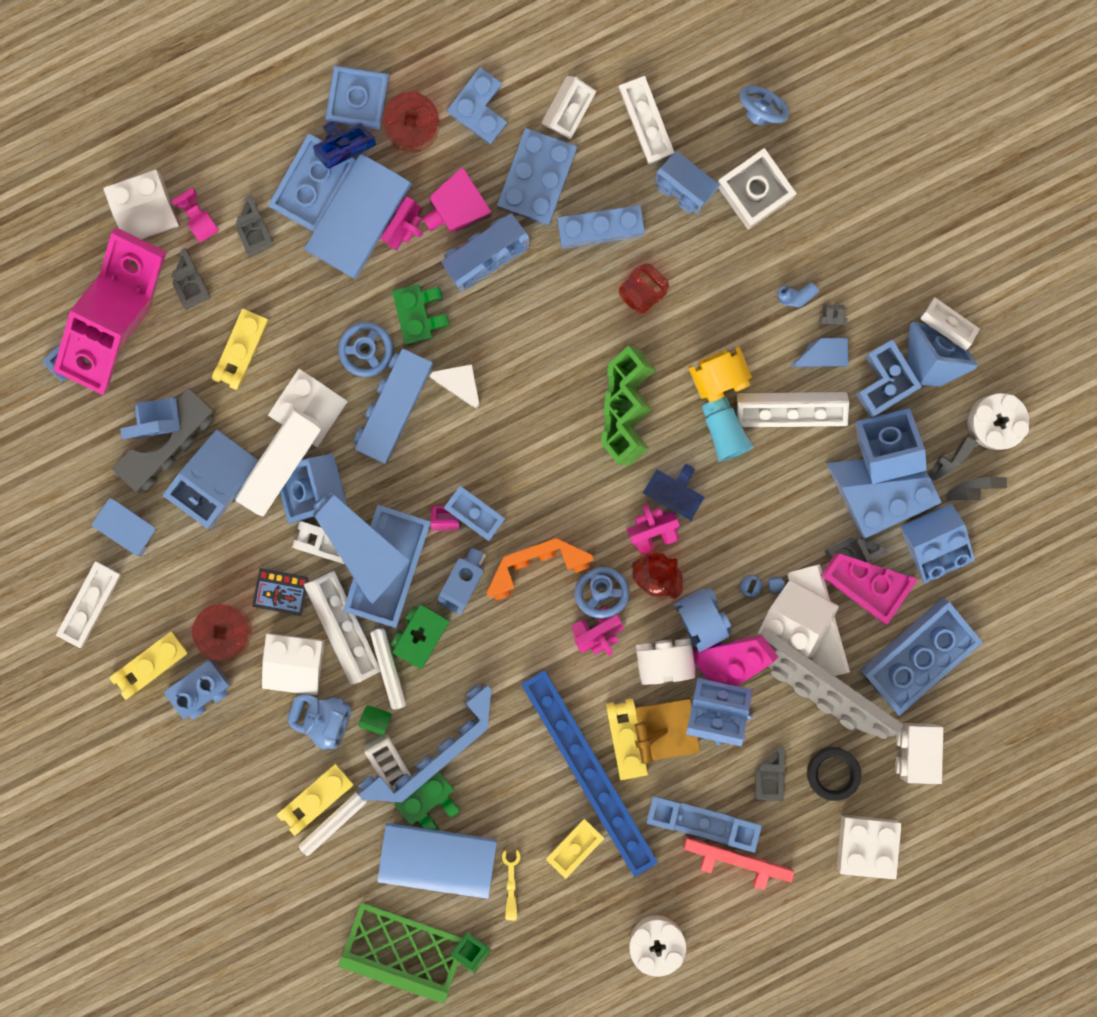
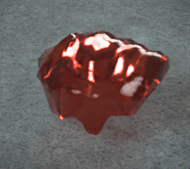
[632,552,683,600]

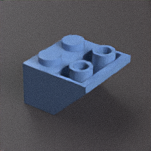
[654,151,720,215]
[901,503,975,583]

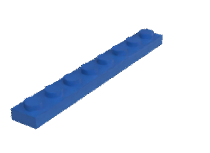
[521,670,658,877]

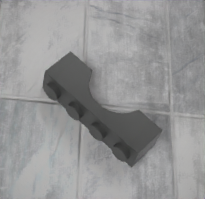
[112,388,216,493]

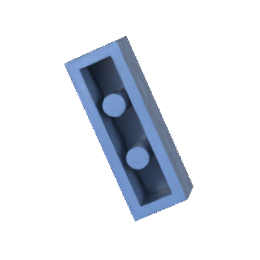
[557,205,645,249]

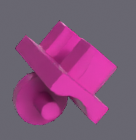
[381,197,423,251]
[626,504,680,554]
[571,606,625,656]

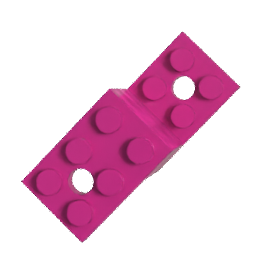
[53,227,167,395]

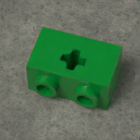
[391,604,450,669]

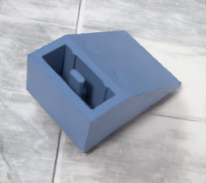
[162,429,259,529]

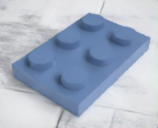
[497,128,577,226]
[268,133,356,232]

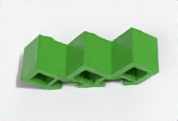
[601,346,656,466]

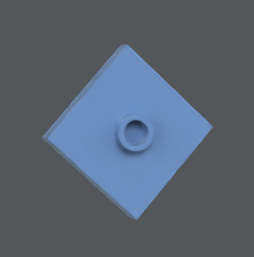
[325,65,389,130]

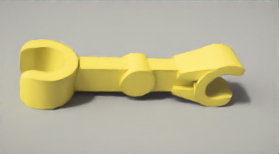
[502,850,520,920]

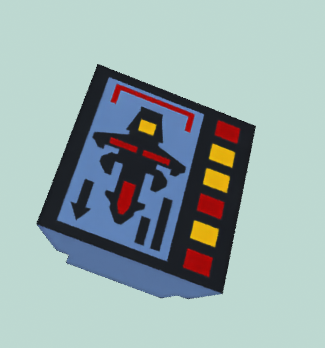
[252,568,309,616]

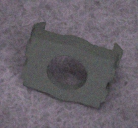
[819,304,848,325]

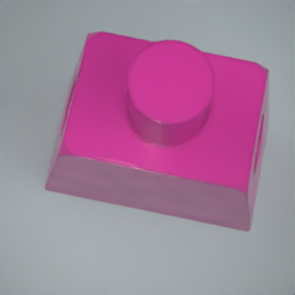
[422,168,492,233]

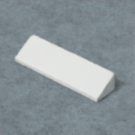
[736,392,849,427]
[234,410,321,516]
[788,564,850,676]
[304,571,381,685]

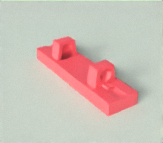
[683,836,795,890]

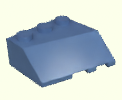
[441,213,530,293]
[826,459,942,539]

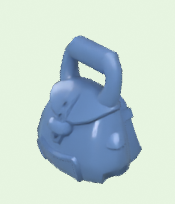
[287,694,351,750]

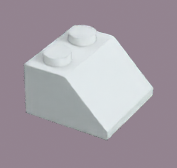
[104,170,180,240]
[268,369,348,448]
[758,580,839,658]
[262,633,325,695]

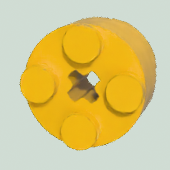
[688,346,752,403]

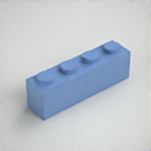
[353,348,434,465]

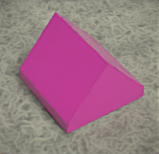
[431,505,460,531]

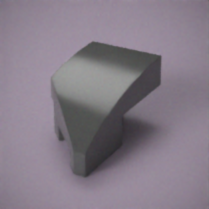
[236,194,274,257]
[171,248,211,310]
[928,437,978,480]
[948,477,1007,500]
[824,538,887,562]
[755,747,785,801]

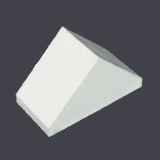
[430,364,480,409]

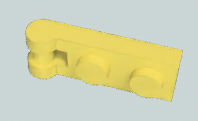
[212,308,269,391]
[109,631,189,700]
[606,698,648,780]
[277,763,354,836]

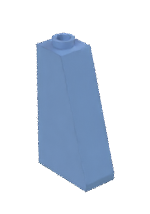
[313,493,410,604]

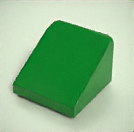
[358,705,392,735]
[450,932,490,974]

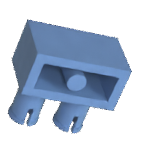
[163,659,232,720]

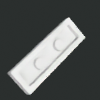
[619,76,674,165]
[56,561,122,648]

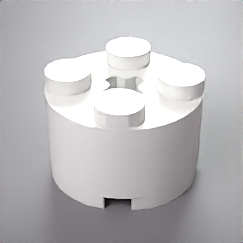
[967,393,1029,450]
[636,638,696,685]
[629,915,686,977]

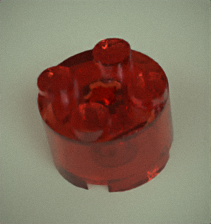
[383,91,440,153]
[192,604,252,661]

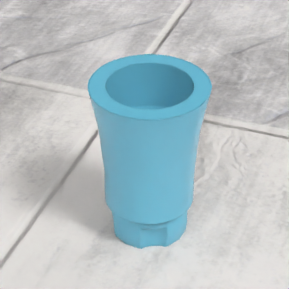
[702,397,754,462]

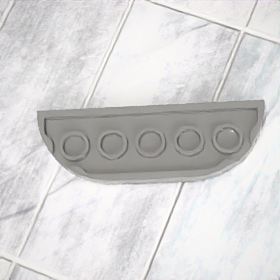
[760,627,904,739]

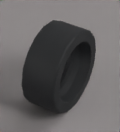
[807,747,861,801]

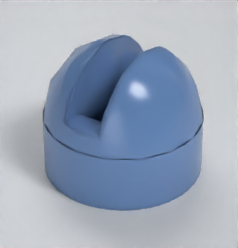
[740,575,762,597]

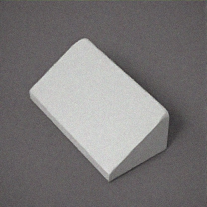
[541,76,597,139]

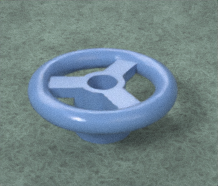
[739,85,790,126]
[338,322,393,377]
[574,567,630,618]

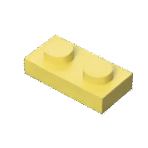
[546,818,604,879]

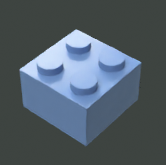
[856,408,927,484]

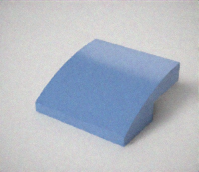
[686,678,752,747]

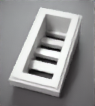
[363,733,411,791]

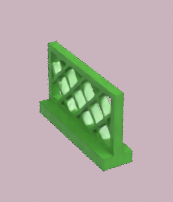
[338,903,462,1004]

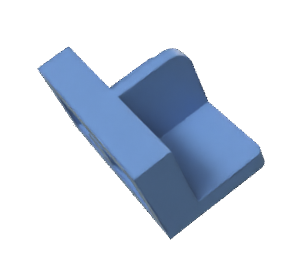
[120,397,180,439]
[444,486,506,541]
[91,498,156,556]

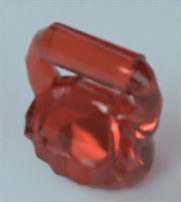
[618,264,669,314]

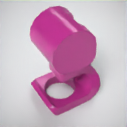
[171,187,219,243]

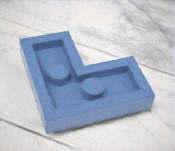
[447,67,507,146]

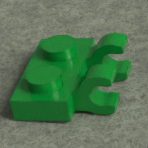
[392,284,450,345]
[394,771,461,830]

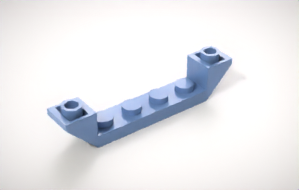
[356,684,491,803]

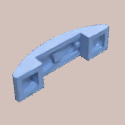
[646,796,762,853]

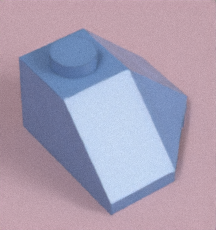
[907,322,978,387]

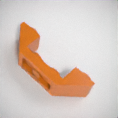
[486,538,594,601]

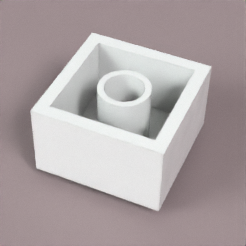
[717,148,797,230]
[895,723,943,784]
[836,815,901,879]

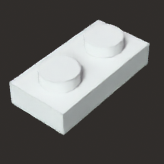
[920,297,980,351]

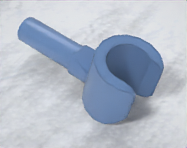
[768,577,785,594]

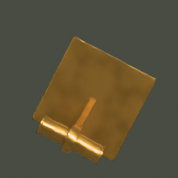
[634,698,701,764]

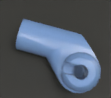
[777,282,819,308]

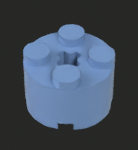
[673,588,732,653]

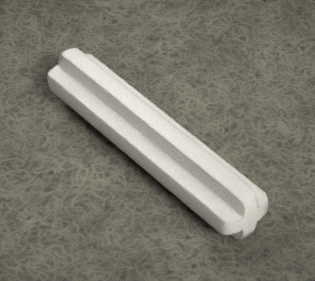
[371,628,406,710]
[298,793,367,856]

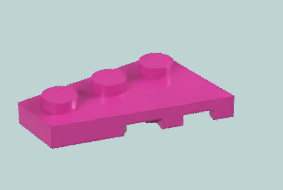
[820,553,918,624]
[693,635,779,686]

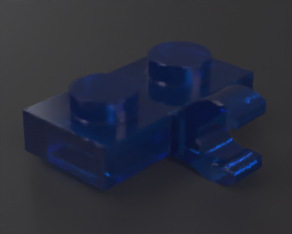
[313,121,376,169]
[643,463,705,521]

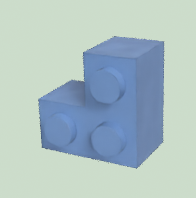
[856,339,922,418]

